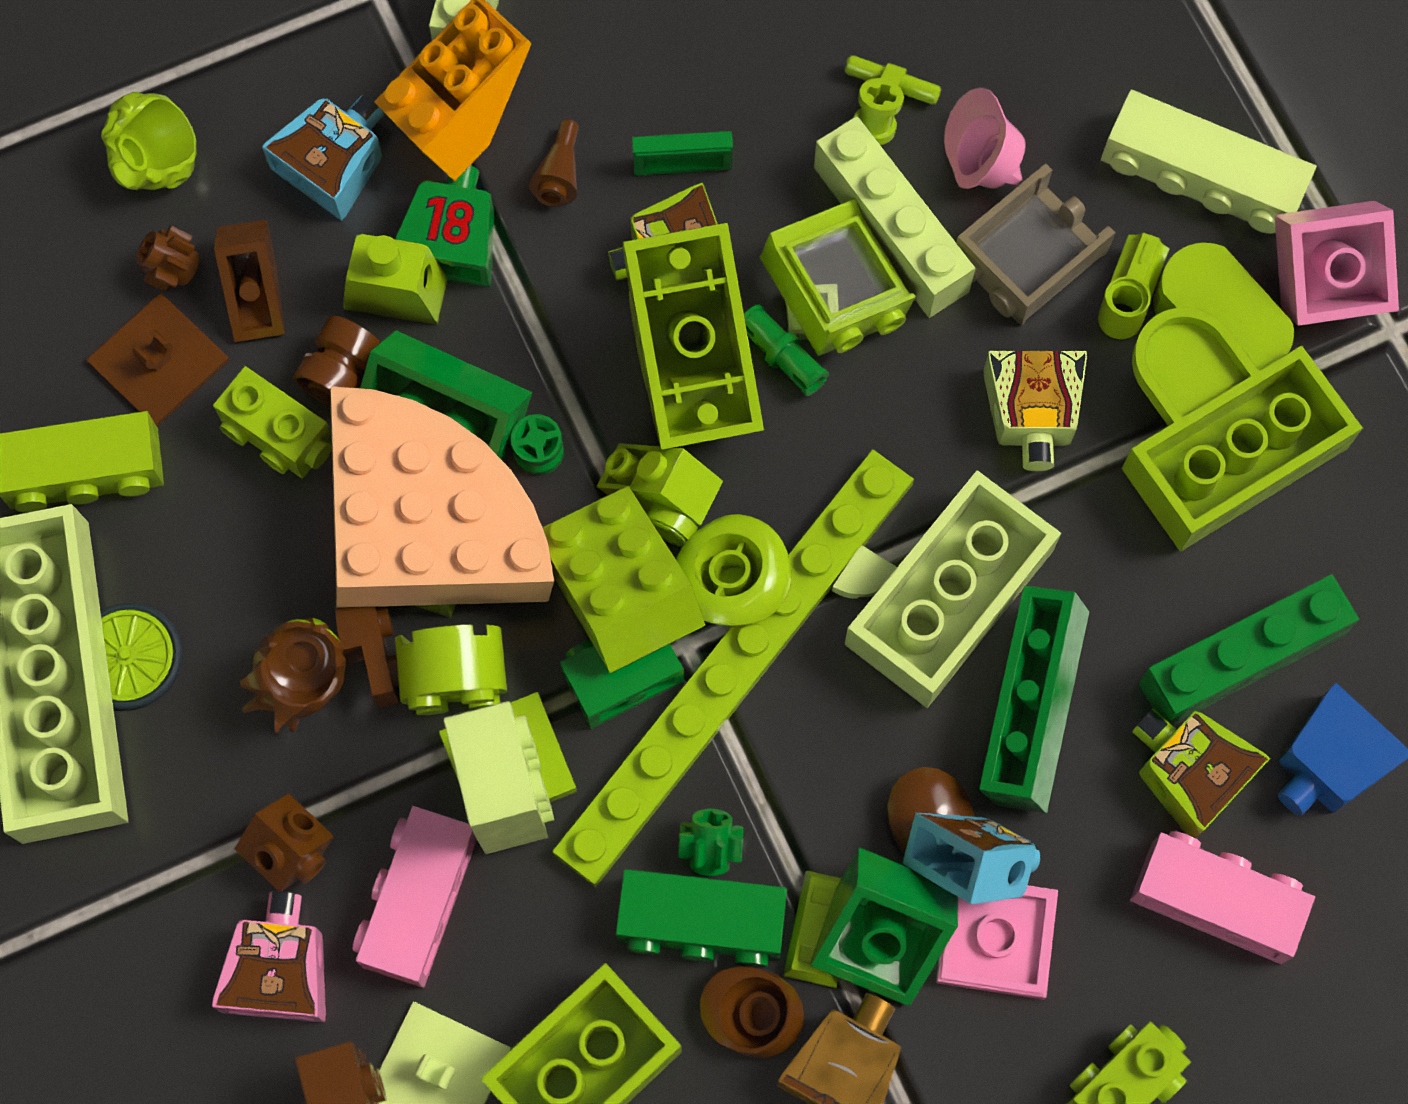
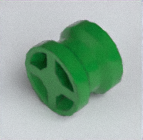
[511,414,564,476]

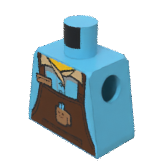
[262,95,384,221]
[903,813,1040,904]

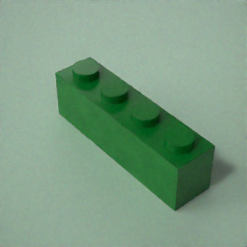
[1138,574,1360,725]
[979,586,1089,814]

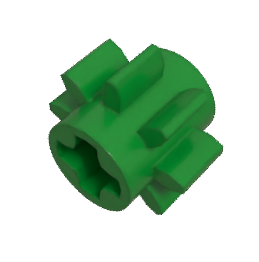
[678,809,744,876]

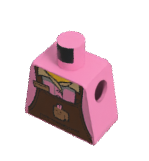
[212,892,326,1022]

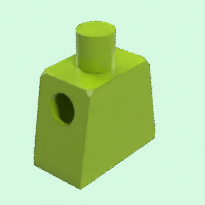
[343,234,447,325]

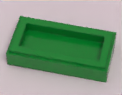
[632,131,733,176]

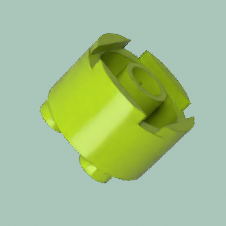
[395,625,507,715]

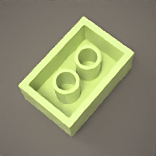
[444,701,554,854]

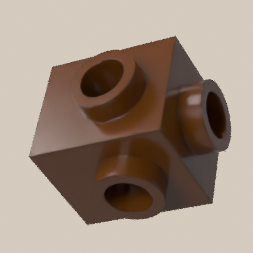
[234,793,334,892]

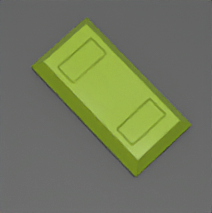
[783,871,841,988]

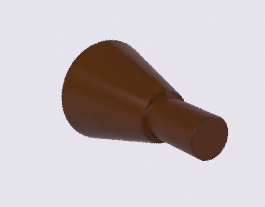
[528,119,579,207]

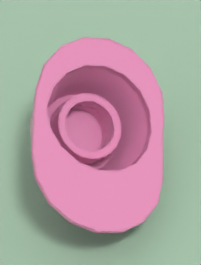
[944,87,1025,189]

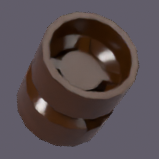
[292,316,381,407]

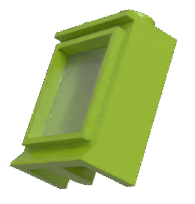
[760,199,915,356]

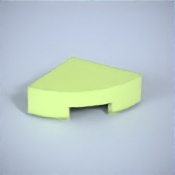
[832,546,897,599]

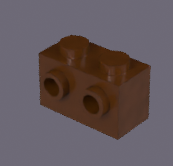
[295,1041,387,1104]

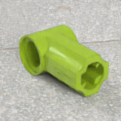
[1098,233,1169,340]

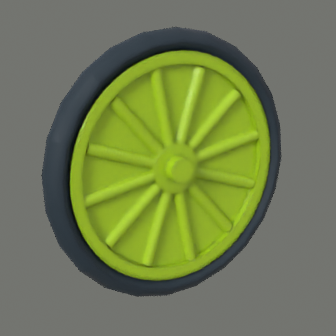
[100,603,182,710]

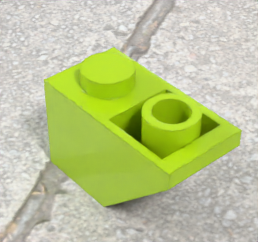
[596,443,723,525]

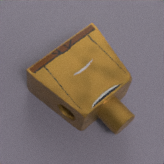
[777,993,901,1104]

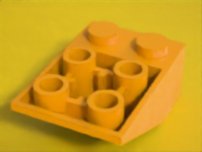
[374,0,532,181]

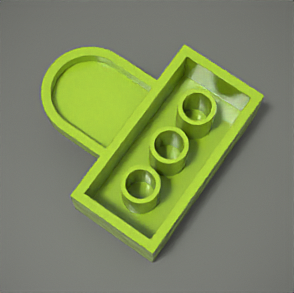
[1122,307,1363,552]

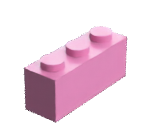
[353,806,477,988]
[1130,831,1316,965]

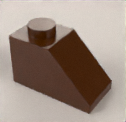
[214,220,285,342]

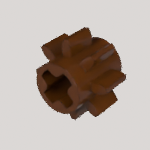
[136,225,200,291]

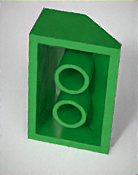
[360,330,533,462]

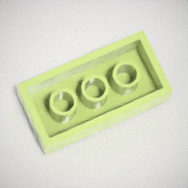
[844,470,1061,708]

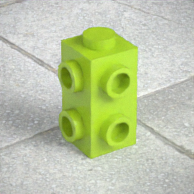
[213,366,332,479]
[1066,1021,1191,1104]

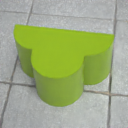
[623,223,764,450]

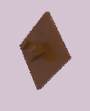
[86,293,230,427]

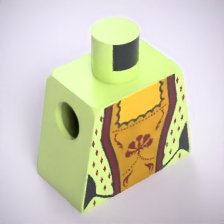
[983,351,1087,471]

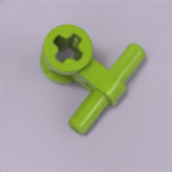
[845,55,941,145]

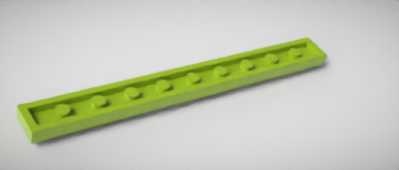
[552,450,914,888]

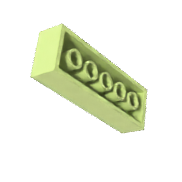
[0,504,129,844]

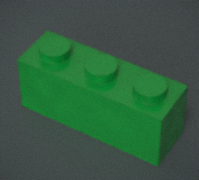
[616,869,787,968]

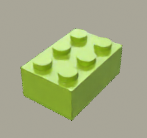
[542,486,706,673]
[480,963,682,1104]

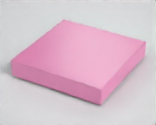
[936,885,1058,1000]

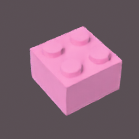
[1275,201,1399,325]

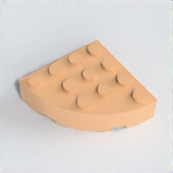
[330,386,554,607]

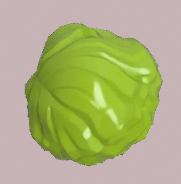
[101,92,197,190]

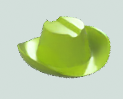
[676,514,792,626]

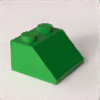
[811,847,958,1006]

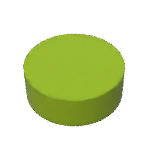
[647,504,698,547]

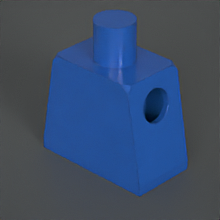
[1277,683,1408,816]

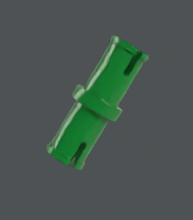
[744,304,829,396]

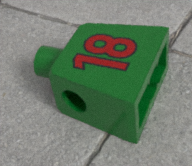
[395,165,494,287]

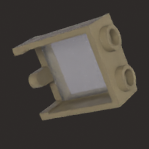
[956,163,1116,326]

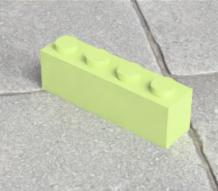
[1101,89,1317,234]
[814,116,976,318]

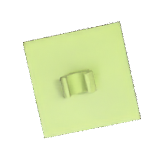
[378,1001,512,1104]

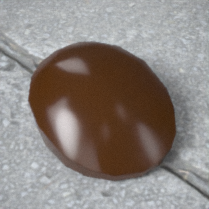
[887,767,975,855]
[700,967,804,1058]

